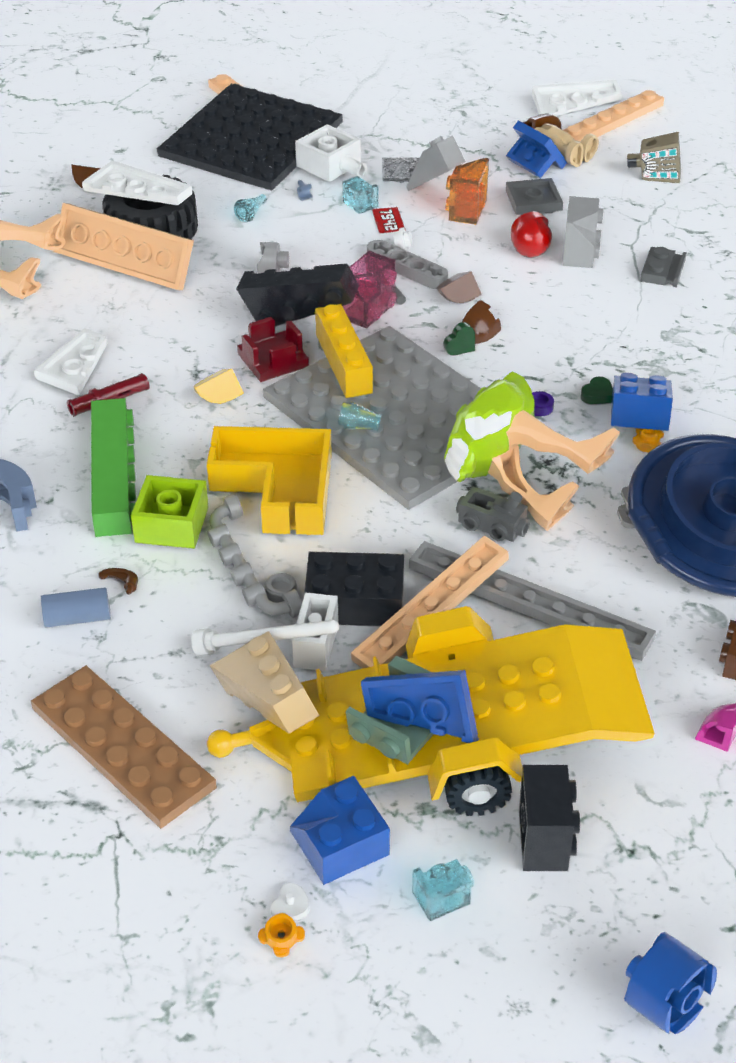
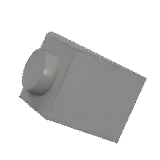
[406,136,466,191]

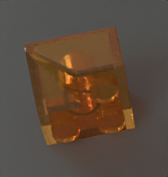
[445,158,489,225]

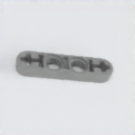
[367,240,448,289]

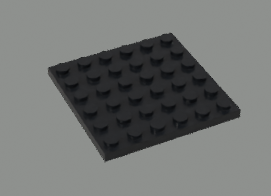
[157,83,343,191]

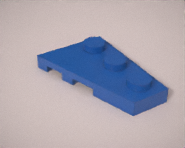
[360,670,479,743]

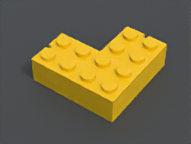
[207,426,332,535]

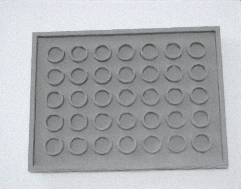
[263,326,481,510]

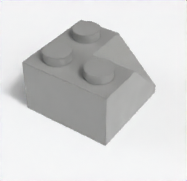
[563,196,604,268]

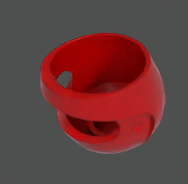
[511,212,552,257]

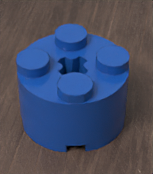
[624,932,717,1034]

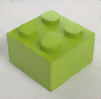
[131,475,209,549]

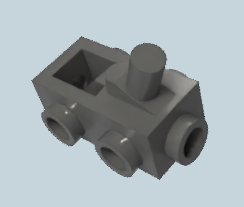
[456,486,530,542]

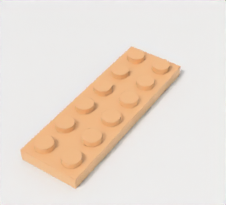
[53,203,194,290]

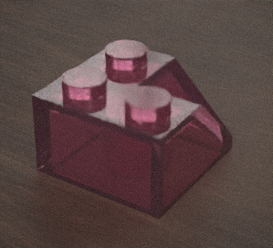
[343,251,397,329]

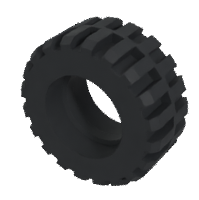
[102,174,198,240]

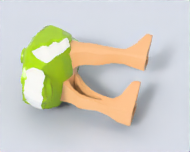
[0,214,65,299]
[444,371,620,531]

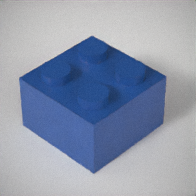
[611,373,673,431]

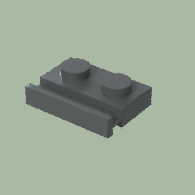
[640,247,687,288]

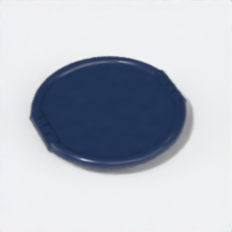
[627,434,736,597]

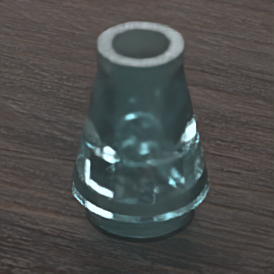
[338,401,382,431]

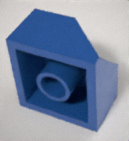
[290,776,390,885]

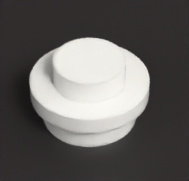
[393,227,412,251]

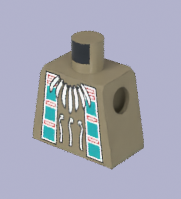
[627,132,681,183]

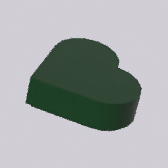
[443,322,475,356]
[581,376,613,405]

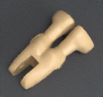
[534,123,599,167]

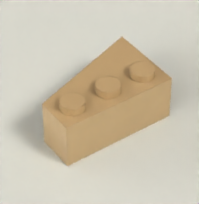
[210,631,320,734]

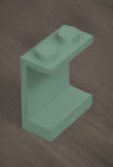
[345,656,433,765]

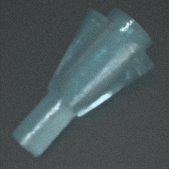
[234,194,267,223]

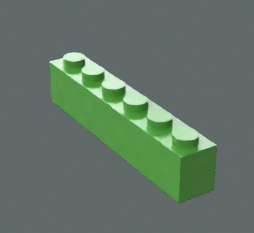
[91,398,137,537]

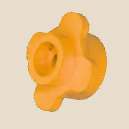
[632,428,664,453]
[258,913,305,957]

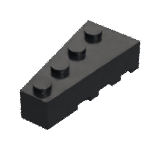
[236,264,359,327]

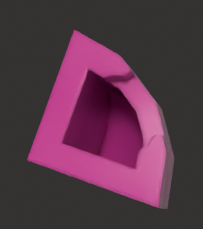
[695,703,736,752]

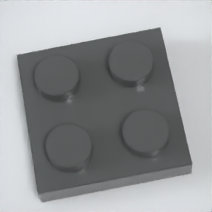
[505,178,563,215]

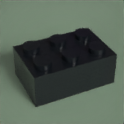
[304,551,404,626]

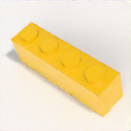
[315,304,373,398]

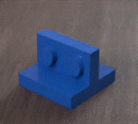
[506,120,567,178]

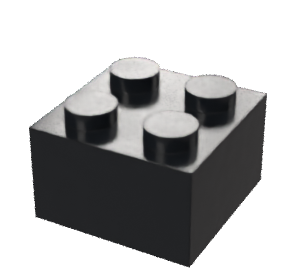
[518,765,580,871]

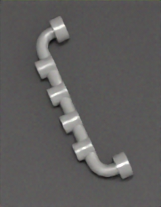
[207,493,302,618]

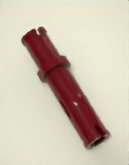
[67,373,150,417]

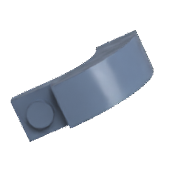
[0,459,37,532]

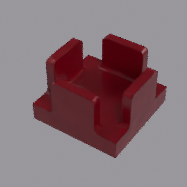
[237,317,309,382]

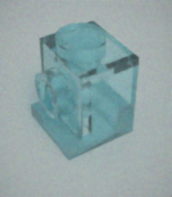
[342,176,378,214]
[412,859,474,921]

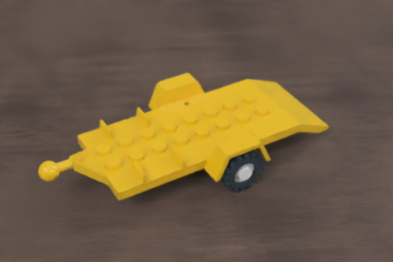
[207,606,655,816]

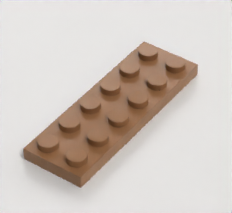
[31,665,217,829]

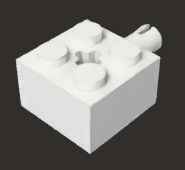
[295,124,367,182]

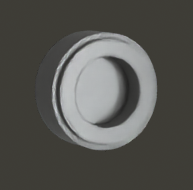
[265,573,297,603]

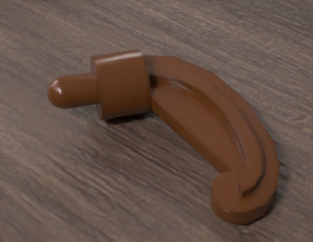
[98,568,138,595]

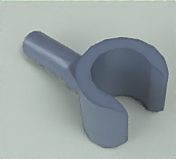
[297,180,313,201]

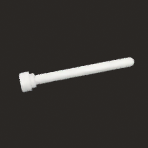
[191,620,339,656]

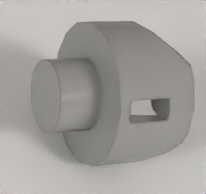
[257,242,289,273]

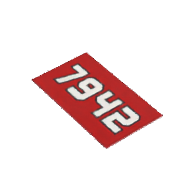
[372,207,406,234]

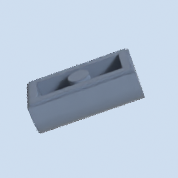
[41,587,111,628]

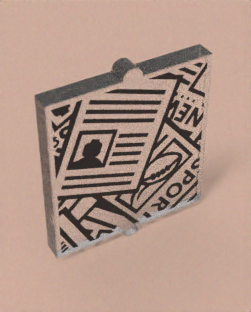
[382,156,420,183]

